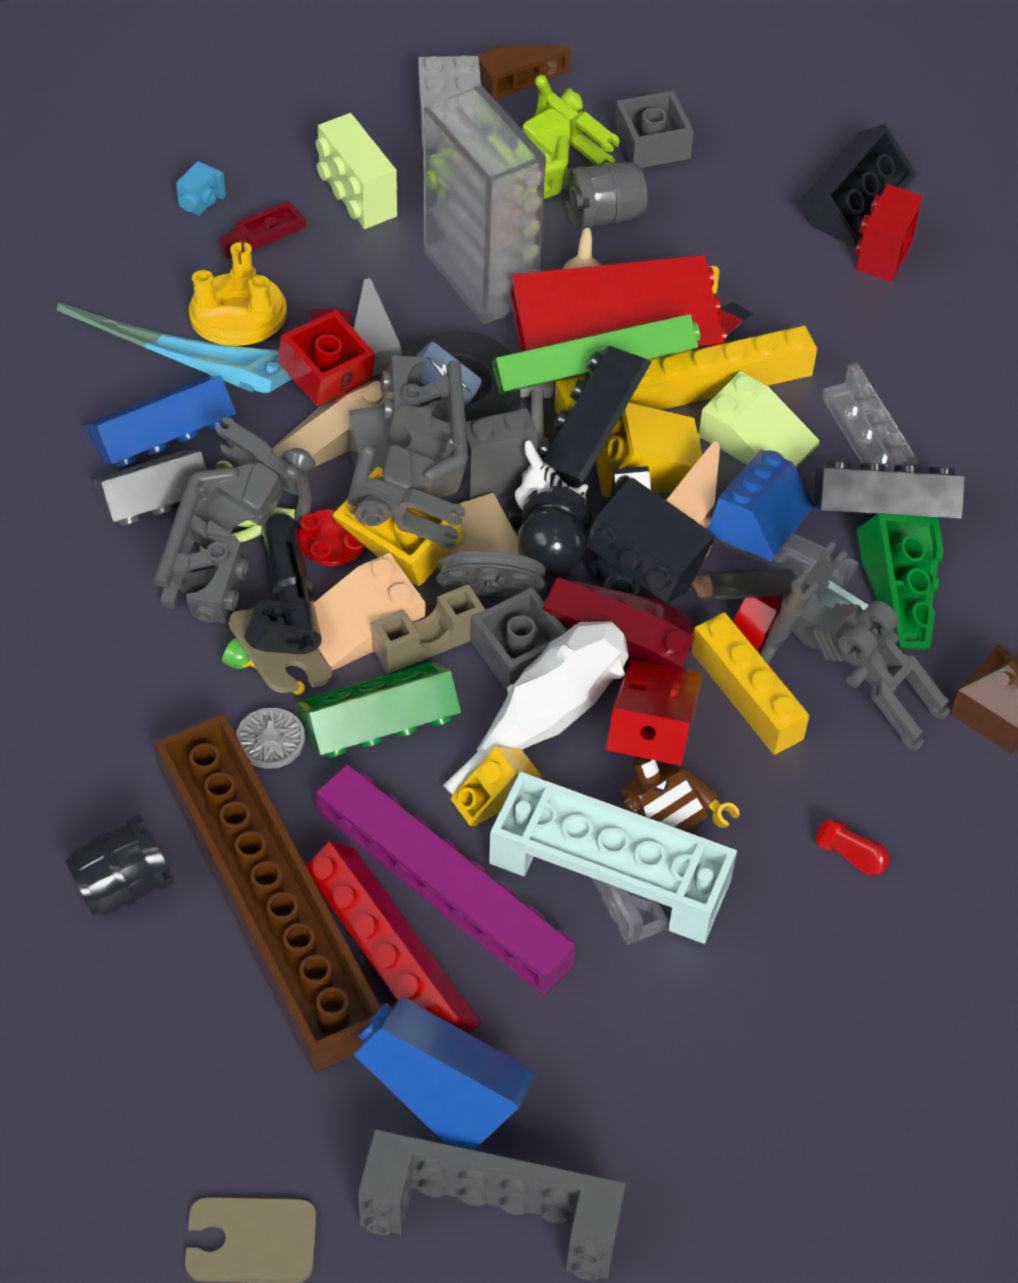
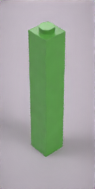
[491,314,700,394]

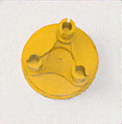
[189,242,287,346]

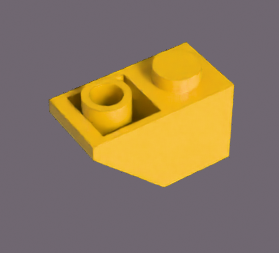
[450,746,542,826]

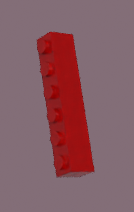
[306,841,481,1034]

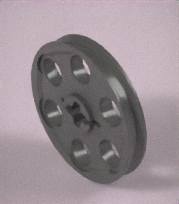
[436,551,545,598]

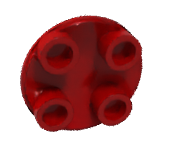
[298,506,366,566]

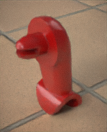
[816,819,890,876]

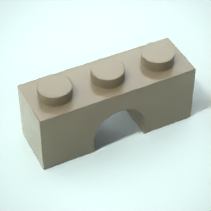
[371,584,485,674]

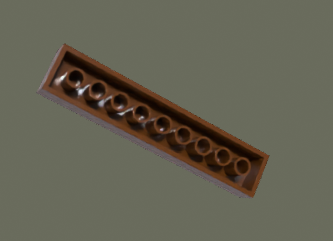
[155,714,380,1073]

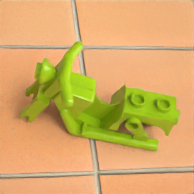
[429,75,619,225]

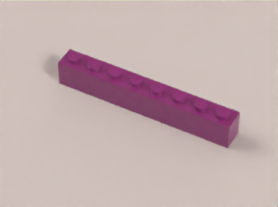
[316,764,576,996]

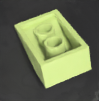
[699,371,820,469]

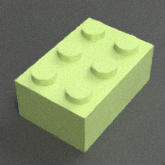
[316,113,397,229]

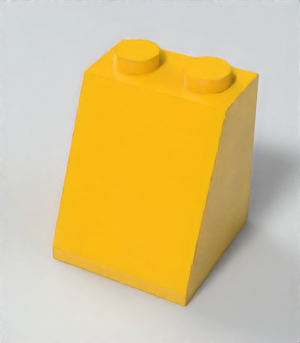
[595,403,703,497]

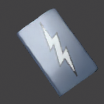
[416,342,482,405]

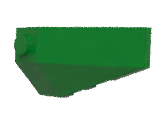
[857,514,943,651]

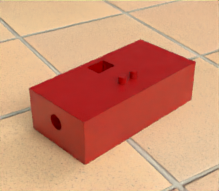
[606,659,703,765]

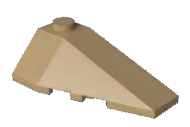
[272,381,386,467]

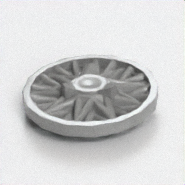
[236,708,305,769]

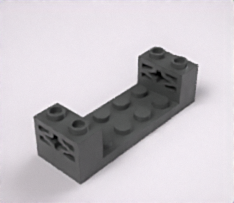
[358,1130,626,1281]

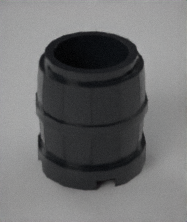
[65,814,174,916]

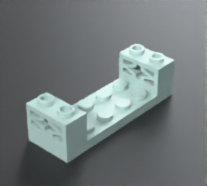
[489,772,737,944]

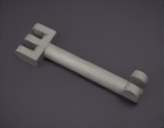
[520,382,554,450]

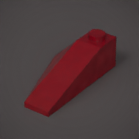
[542,577,695,669]

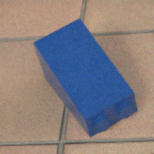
[353,997,536,1150]

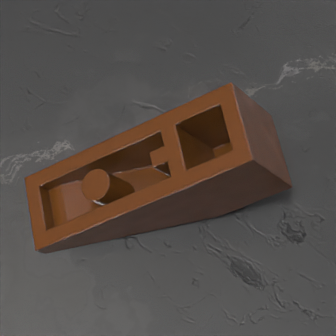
[476,46,571,100]

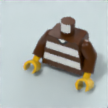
[621,757,740,831]

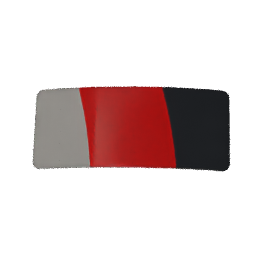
[718,302,753,335]

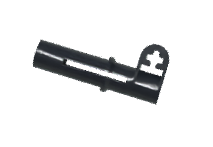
[244,514,322,654]

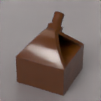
[950,645,1018,754]

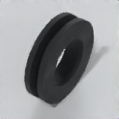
[402,331,521,422]

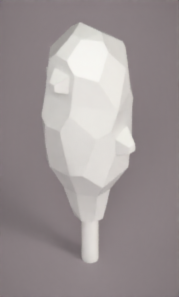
[443,621,628,796]

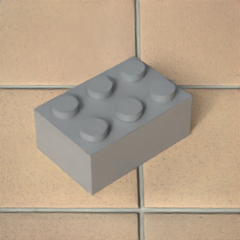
[418,56,483,147]

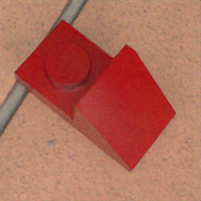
[733,588,783,653]

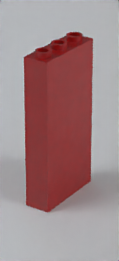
[509,255,727,360]

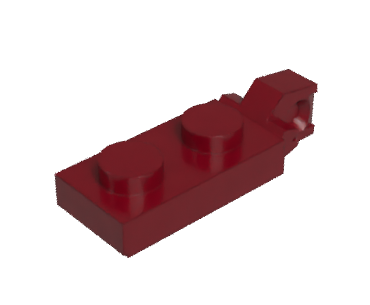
[219,201,306,259]

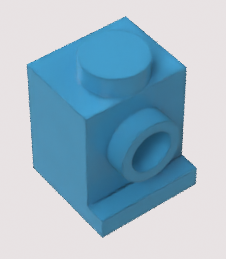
[176,161,226,215]

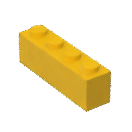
[691,612,810,755]

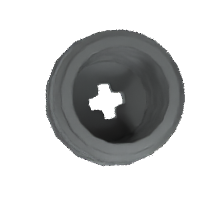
[563,161,647,230]

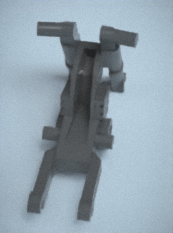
[759,541,951,751]

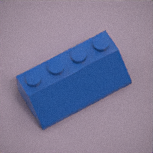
[82,376,236,468]
[708,449,814,561]

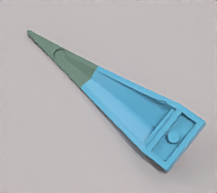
[57,302,292,393]

